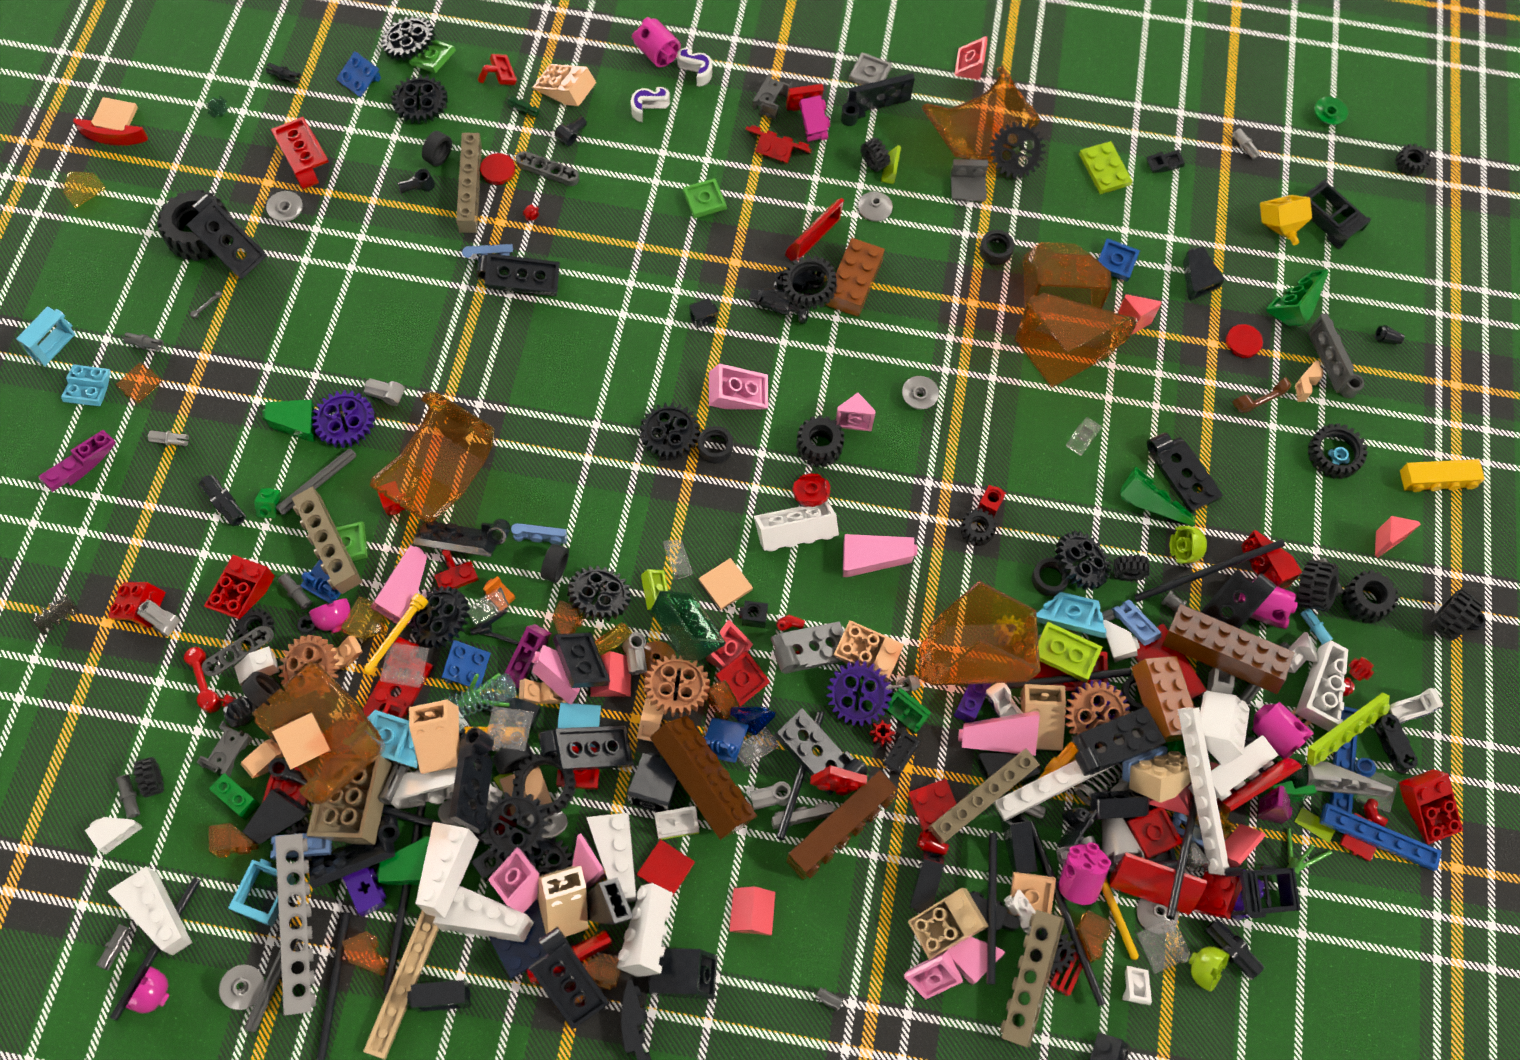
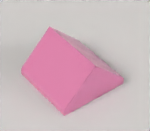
[836,393,875,431]
[904,950,963,1000]

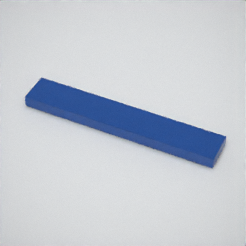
[1329,706,1358,813]
[1319,803,1442,871]

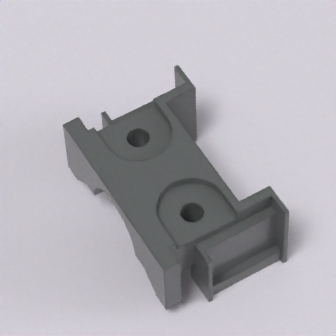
[753,73,792,121]
[196,721,253,777]

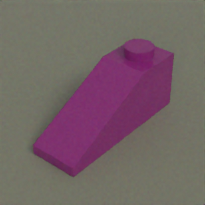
[502,624,552,689]
[1257,785,1292,824]

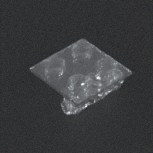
[380,643,429,688]
[487,706,534,751]
[1136,919,1191,974]

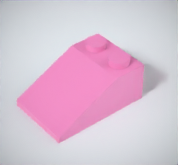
[709,363,768,410]

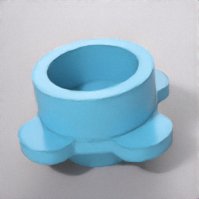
[1328,447,1350,465]

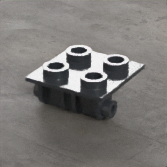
[1057,807,1097,847]

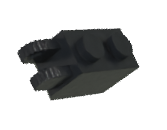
[969,891,1020,932]

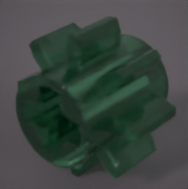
[206,96,228,118]

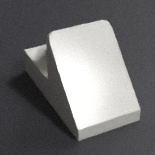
[1288,632,1318,673]
[1122,966,1152,1005]

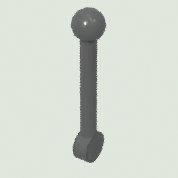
[190,291,222,318]

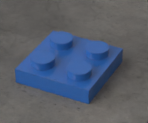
[1095,238,1140,282]

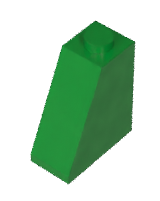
[262,400,316,442]
[377,837,430,886]

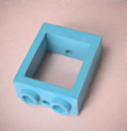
[16,306,75,366]
[229,859,296,927]

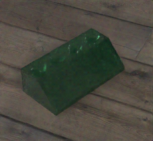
[651,591,726,661]

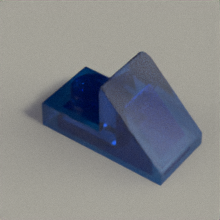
[730,707,776,736]

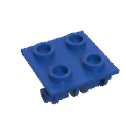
[336,51,381,97]
[301,560,341,604]
[442,640,491,689]
[704,718,748,763]

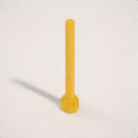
[364,593,428,674]
[1102,878,1139,960]

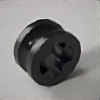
[297,616,317,636]

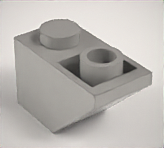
[1207,667,1235,695]

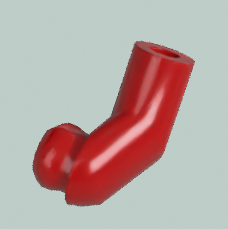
[776,615,805,631]
[1363,798,1388,827]

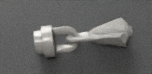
[871,675,920,691]

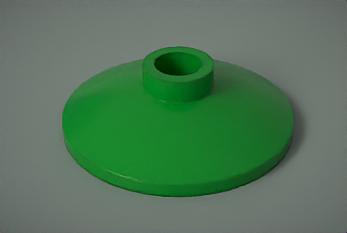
[1314,97,1348,125]

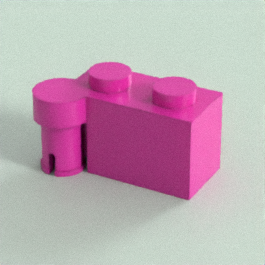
[799,95,830,142]

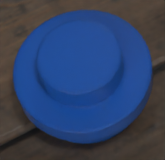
[1355,758,1376,778]

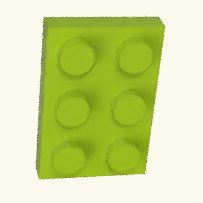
[1079,141,1133,194]
[1031,622,1103,683]

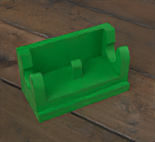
[884,688,932,734]

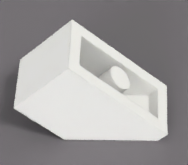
[1103,620,1140,662]
[235,646,280,686]
[85,817,142,854]

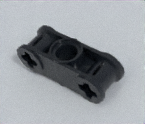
[774,270,825,292]
[1374,714,1418,774]

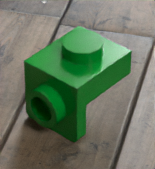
[254,488,281,518]

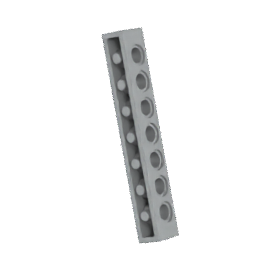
[275,834,316,1015]

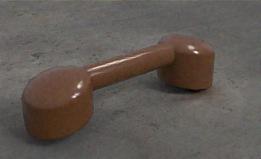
[1232,377,1291,413]

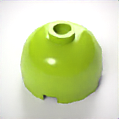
[1169,526,1207,564]
[1189,947,1229,992]

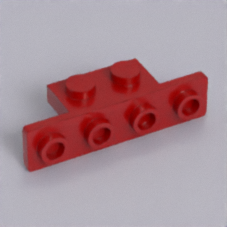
[745,125,812,163]

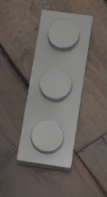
[771,802,835,829]

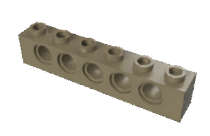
[456,133,482,233]
[292,486,362,594]
[927,748,1040,844]
[1000,910,1065,1047]

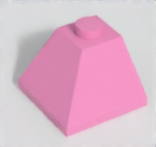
[572,834,605,889]
[488,847,539,913]

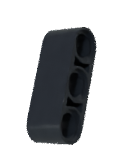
[1090,790,1150,819]

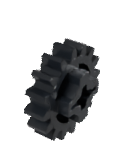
[1032,929,1076,975]

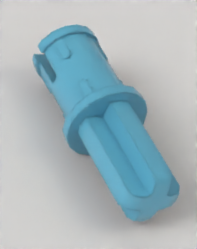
[1301,608,1333,645]

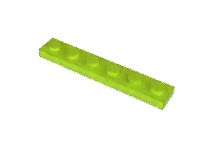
[1307,693,1390,767]

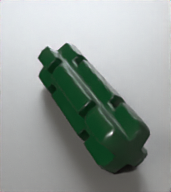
[507,96,540,117]

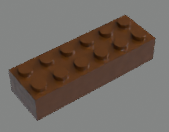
[1163,604,1295,694]
[650,715,757,840]
[786,770,897,880]

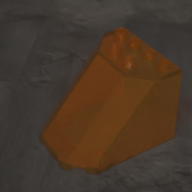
[1023,242,1112,322]
[1015,293,1138,388]
[918,581,1040,686]

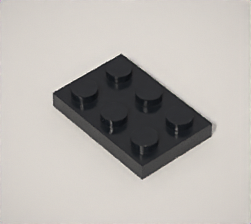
[553,632,610,688]

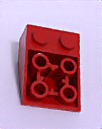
[1241,530,1302,589]
[204,555,275,619]
[1399,769,1463,844]

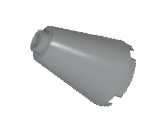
[1101,818,1145,872]

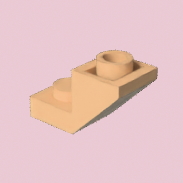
[1295,361,1323,402]
[319,636,362,672]
[519,679,566,704]
[637,699,664,742]
[241,737,284,778]

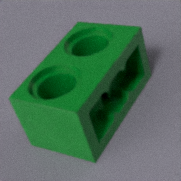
[209,773,260,820]

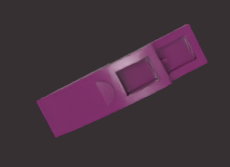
[38,430,116,492]

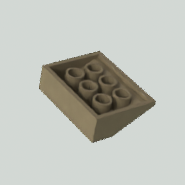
[306,755,393,845]

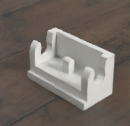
[654,806,699,839]

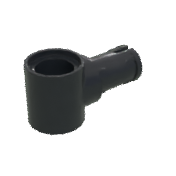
[554,116,587,147]
[398,168,435,193]
[268,758,311,788]

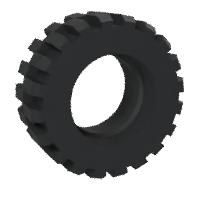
[157,190,231,261]

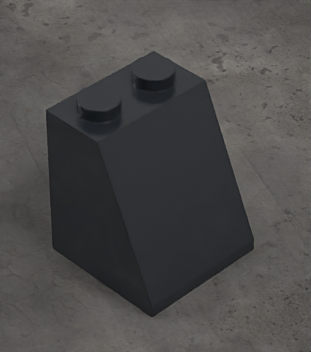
[627,752,679,812]
[648,948,718,1000]

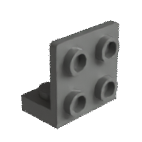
[950,159,988,201]

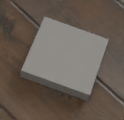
[849,52,892,85]

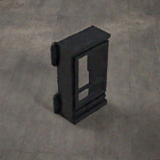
[1303,179,1371,249]
[1224,865,1301,918]

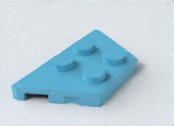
[1032,592,1106,638]
[343,710,418,768]

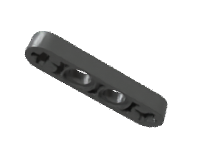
[516,151,579,186]
[202,626,274,676]

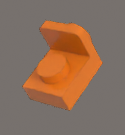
[483,576,516,611]

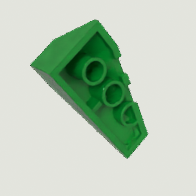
[1266,269,1329,326]
[1120,466,1196,526]

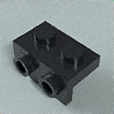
[1090,1032,1129,1060]

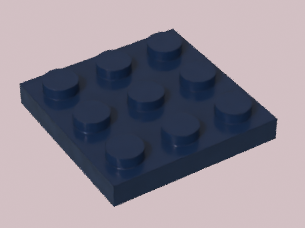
[488,898,547,979]

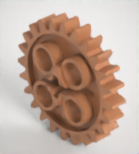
[278,635,340,697]
[644,654,710,717]
[1064,682,1131,748]

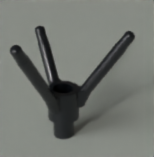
[470,608,519,645]

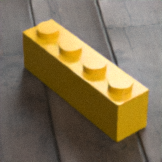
[1400,459,1485,492]

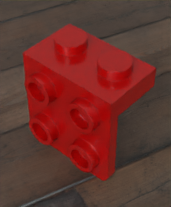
[108,582,166,628]

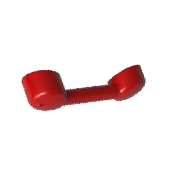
[184,647,221,713]

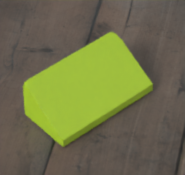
[881,145,901,184]
[641,569,671,610]

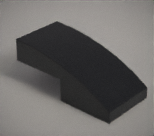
[1146,149,1185,173]

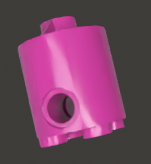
[632,17,680,67]
[1238,580,1297,629]
[1251,702,1314,759]
[1058,842,1111,905]

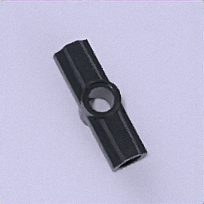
[199,474,246,527]
[1204,918,1265,980]

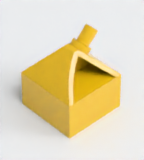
[1260,195,1312,245]

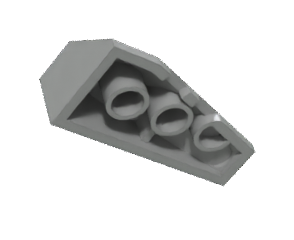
[1303,761,1393,797]

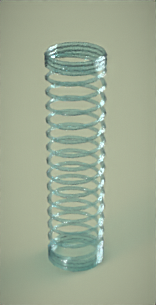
[438,673,517,719]

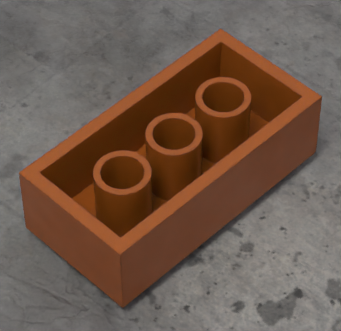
[826,237,885,317]
[1131,656,1194,742]

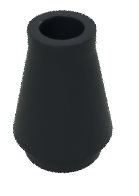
[1375,325,1405,344]

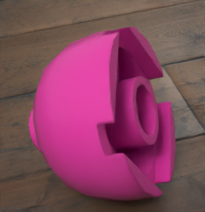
[309,598,351,634]
[126,966,170,1013]

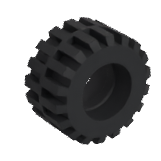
[796,415,844,467]
[1298,560,1339,612]
[1342,570,1399,624]
[1430,589,1483,641]

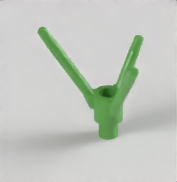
[458,673,509,707]
[1287,828,1332,875]

